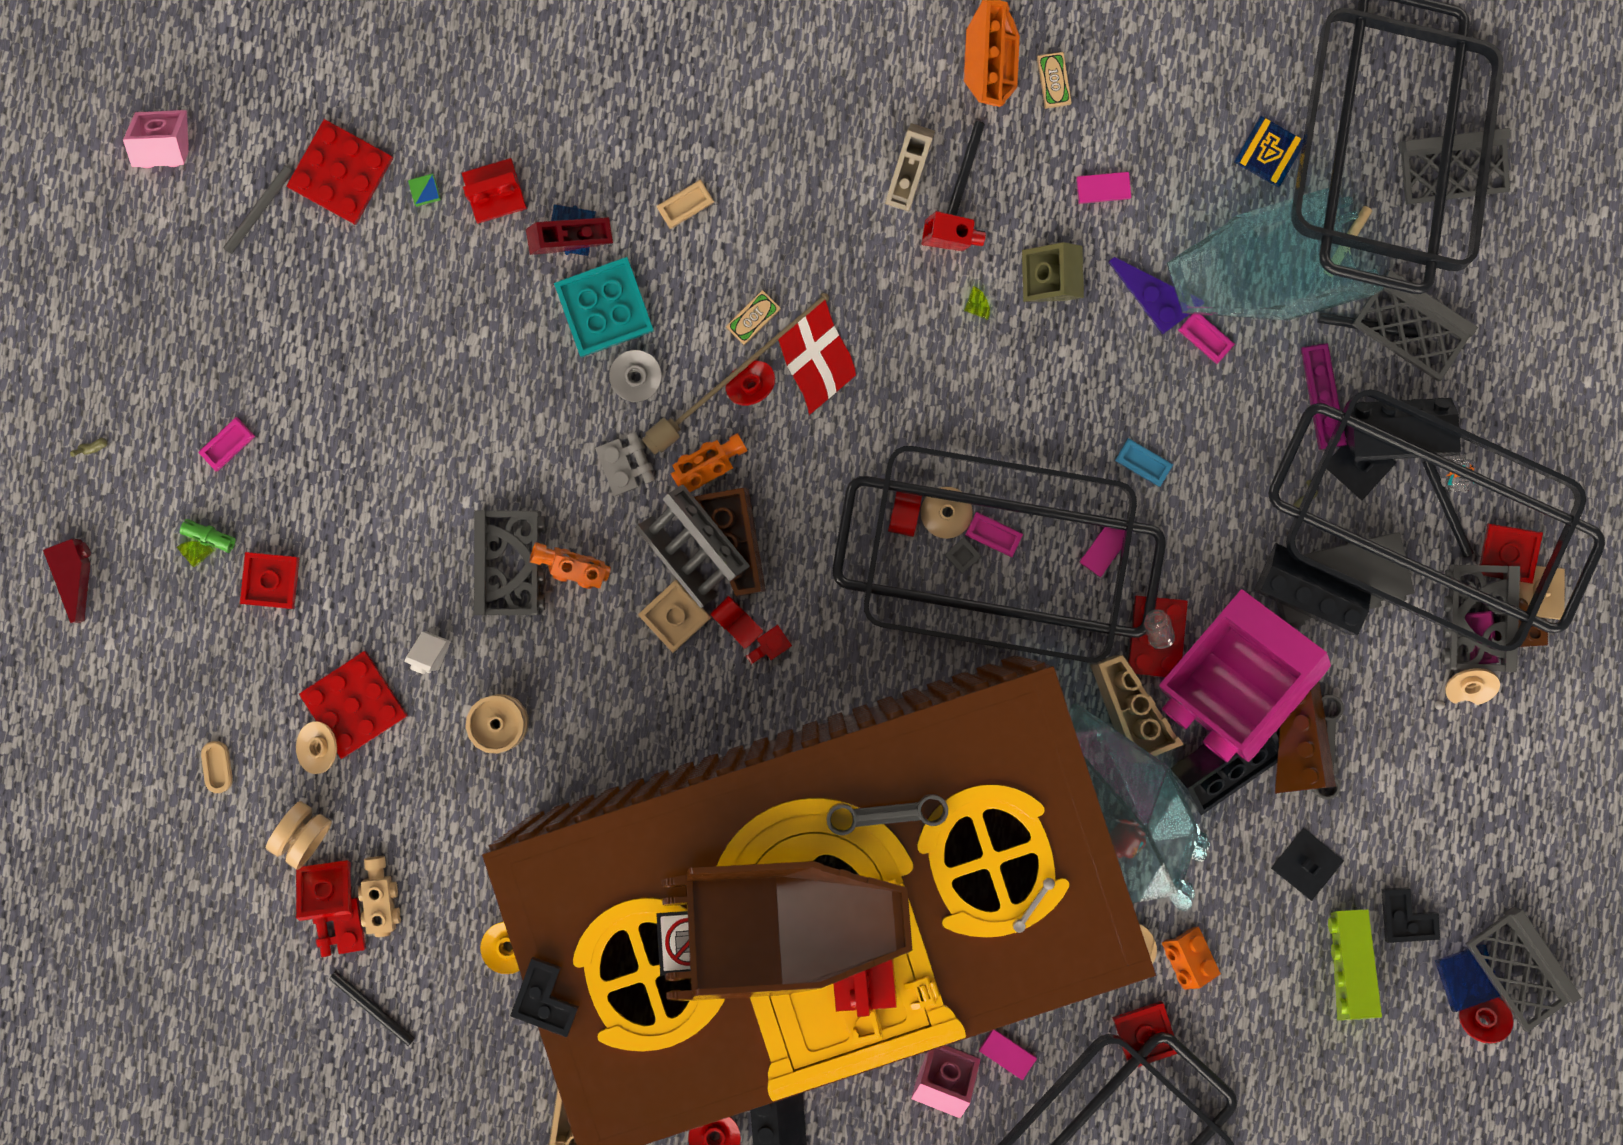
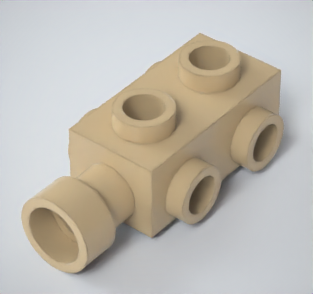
[358,856,401,937]

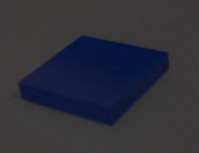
[1435,944,1500,1012]

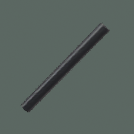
[947,121,985,216]
[1317,312,1423,338]
[1422,461,1474,557]
[329,971,415,1046]

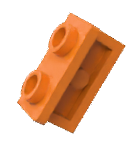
[1162,926,1221,990]

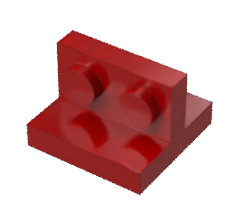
[462,158,527,224]
[833,959,897,1017]

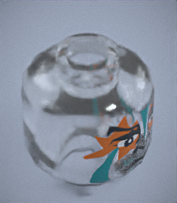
[1440,454,1476,492]

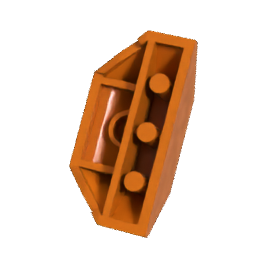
[964,0,1020,107]

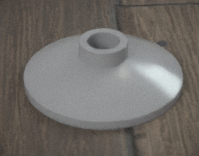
[609,350,662,402]

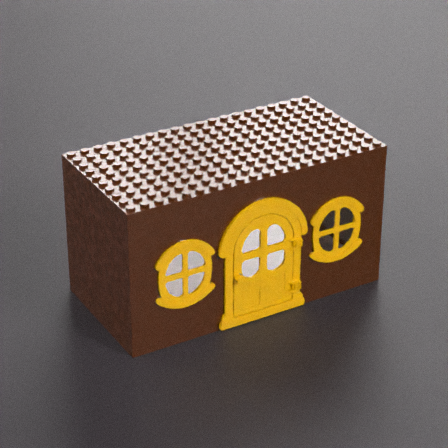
[482,655,1156,1145]

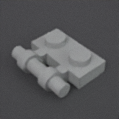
[595,432,655,497]

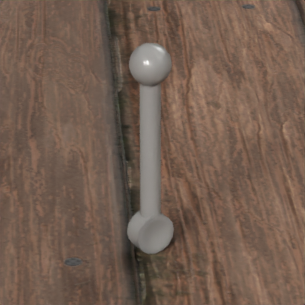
[1434,669,1452,710]
[1013,878,1055,933]

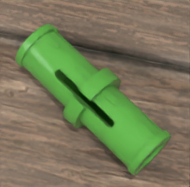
[180,519,236,553]

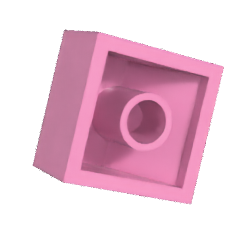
[123,110,189,168]
[911,1046,980,1118]

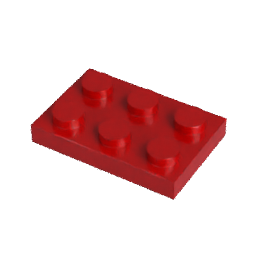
[1128,595,1188,677]

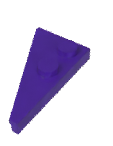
[1108,257,1203,335]

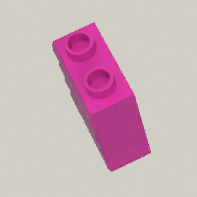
[1159,589,1331,763]

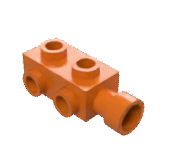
[670,433,748,492]
[529,542,611,589]

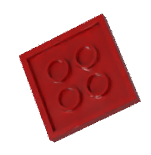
[286,119,393,225]
[299,651,408,759]

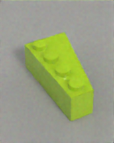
[1328,909,1382,1021]

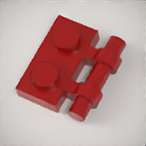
[312,897,366,957]

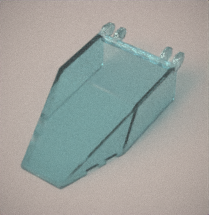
[1167,188,1384,321]
[1069,703,1210,911]

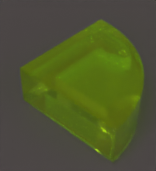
[964,286,990,320]
[176,541,215,567]

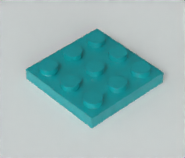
[554,257,654,358]

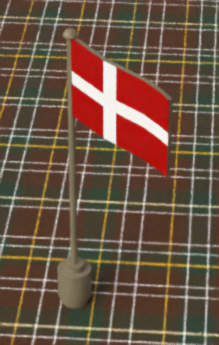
[641,293,856,455]

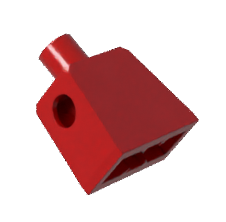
[921,211,986,251]

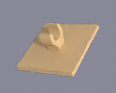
[1519,566,1565,620]

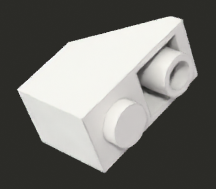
[404,631,451,674]

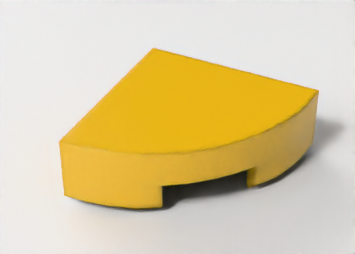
[852,1009,883,1045]

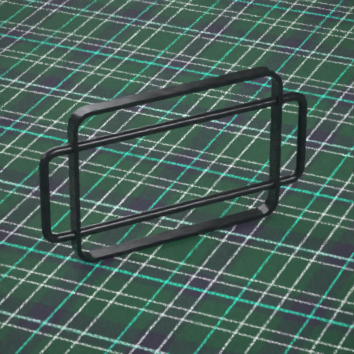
[1291,0,1503,294]
[1268,389,1605,651]
[832,446,1166,663]
[998,1032,1237,1145]

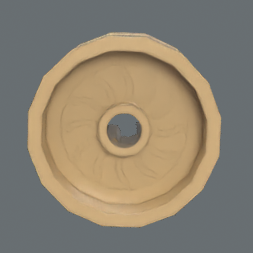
[466,694,529,754]
[266,801,332,870]

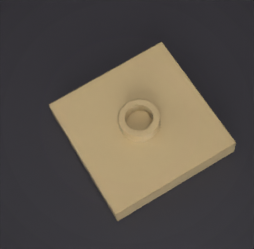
[638,579,712,653]

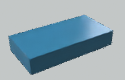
[1115,438,1173,487]

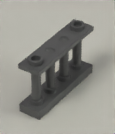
[635,485,750,608]

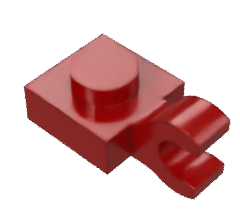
[746,625,792,665]

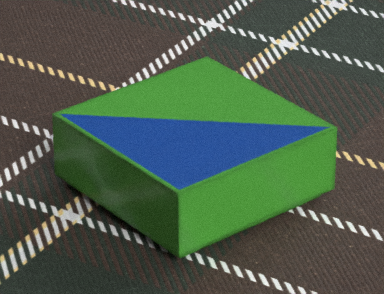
[408,173,441,207]

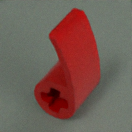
[888,492,922,537]
[710,596,763,649]

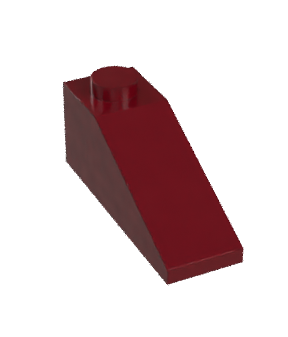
[526,217,613,255]
[43,539,91,623]

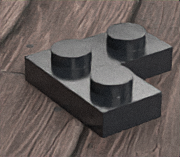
[1381,887,1440,943]
[510,957,579,1037]

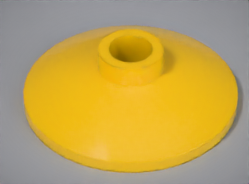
[480,922,520,974]

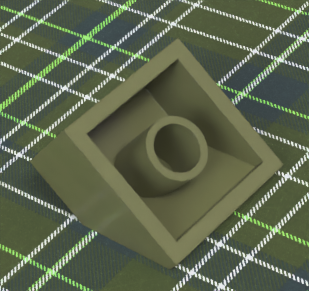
[1022,242,1084,302]

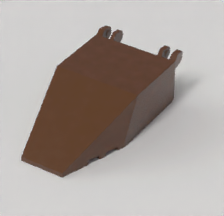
[662,861,913,1001]

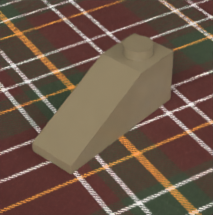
[885,123,935,212]

